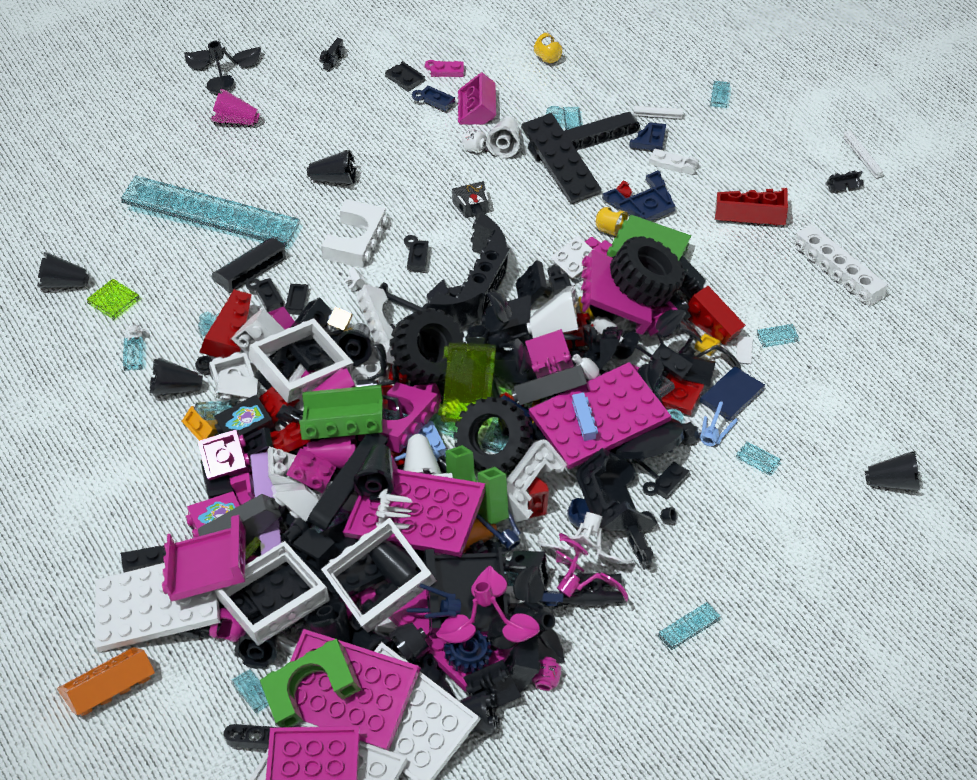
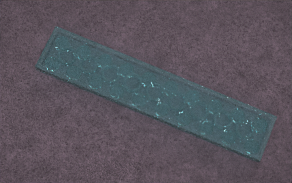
[121,175,300,247]

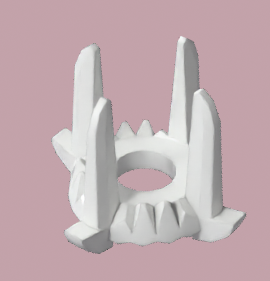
[376,489,412,529]

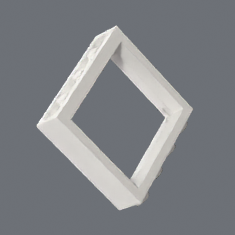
[248,319,354,403]
[321,518,437,633]
[215,541,330,645]

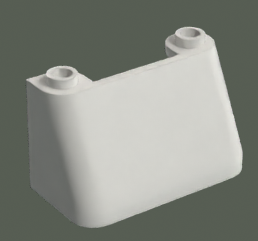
[527,285,581,338]
[496,439,567,527]

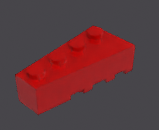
[715,188,788,225]
[199,289,252,358]

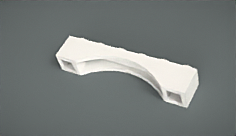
[357,284,395,364]

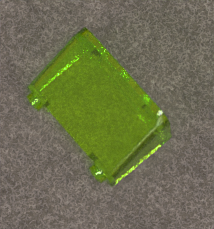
[438,343,496,426]

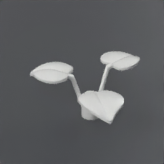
[537,512,634,564]

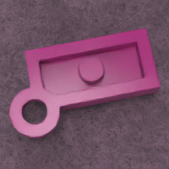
[425,60,464,77]

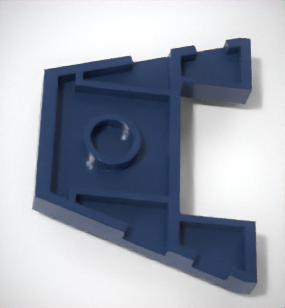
[602,170,675,221]

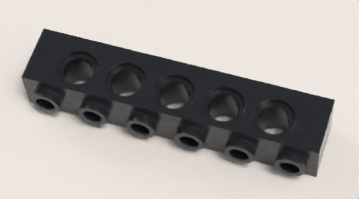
[254,297,332,390]

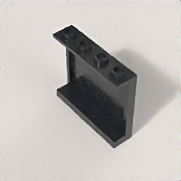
[423,547,512,637]

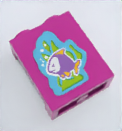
[185,491,240,538]

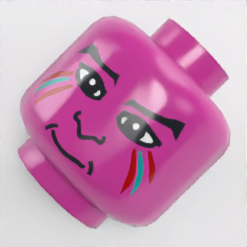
[532,657,562,691]

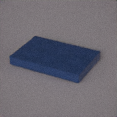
[700,366,765,421]

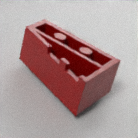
[687,285,746,345]

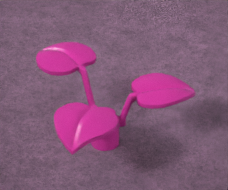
[555,532,628,602]
[436,566,540,643]

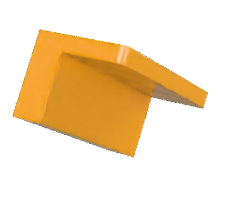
[182,406,218,441]

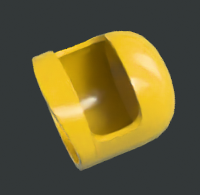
[533,32,563,64]
[595,207,628,236]

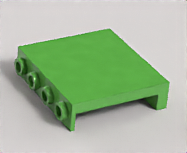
[607,215,692,261]
[299,385,383,440]

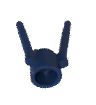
[476,508,521,550]
[406,584,461,618]

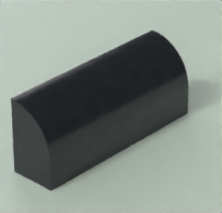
[211,237,286,293]

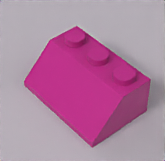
[458,72,496,125]

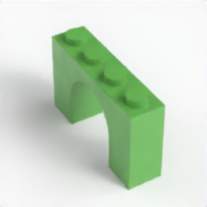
[445,445,509,524]
[260,639,362,727]

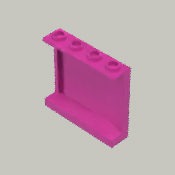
[581,250,652,335]
[162,515,246,602]

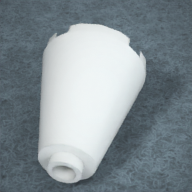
[486,116,520,158]
[404,434,442,475]

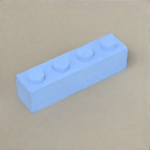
[572,393,598,441]

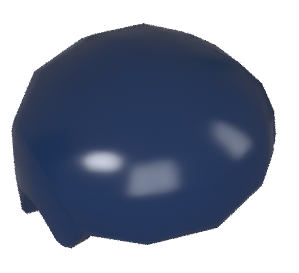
[567,498,590,528]

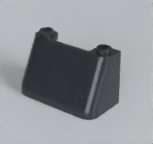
[576,448,658,531]

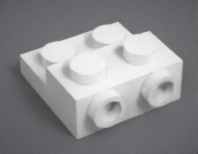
[209,352,258,389]

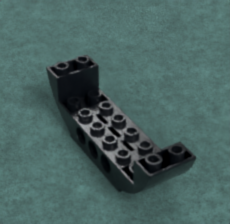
[427,213,510,328]
[465,325,623,383]

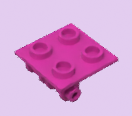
[525,329,574,378]

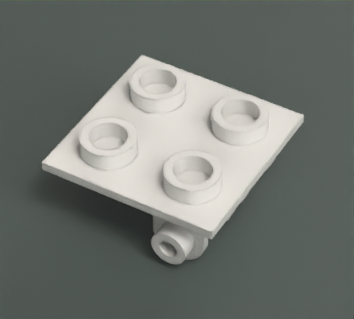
[550,236,593,281]

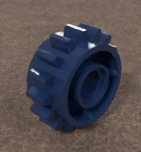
[444,630,492,674]

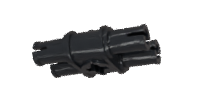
[558,571,624,608]

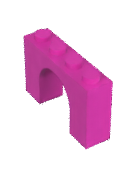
[358,383,440,453]

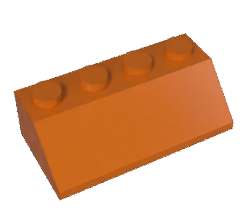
[57,647,155,716]

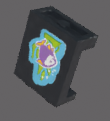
[214,395,276,438]

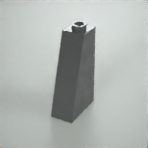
[511,364,587,405]
[198,494,281,545]

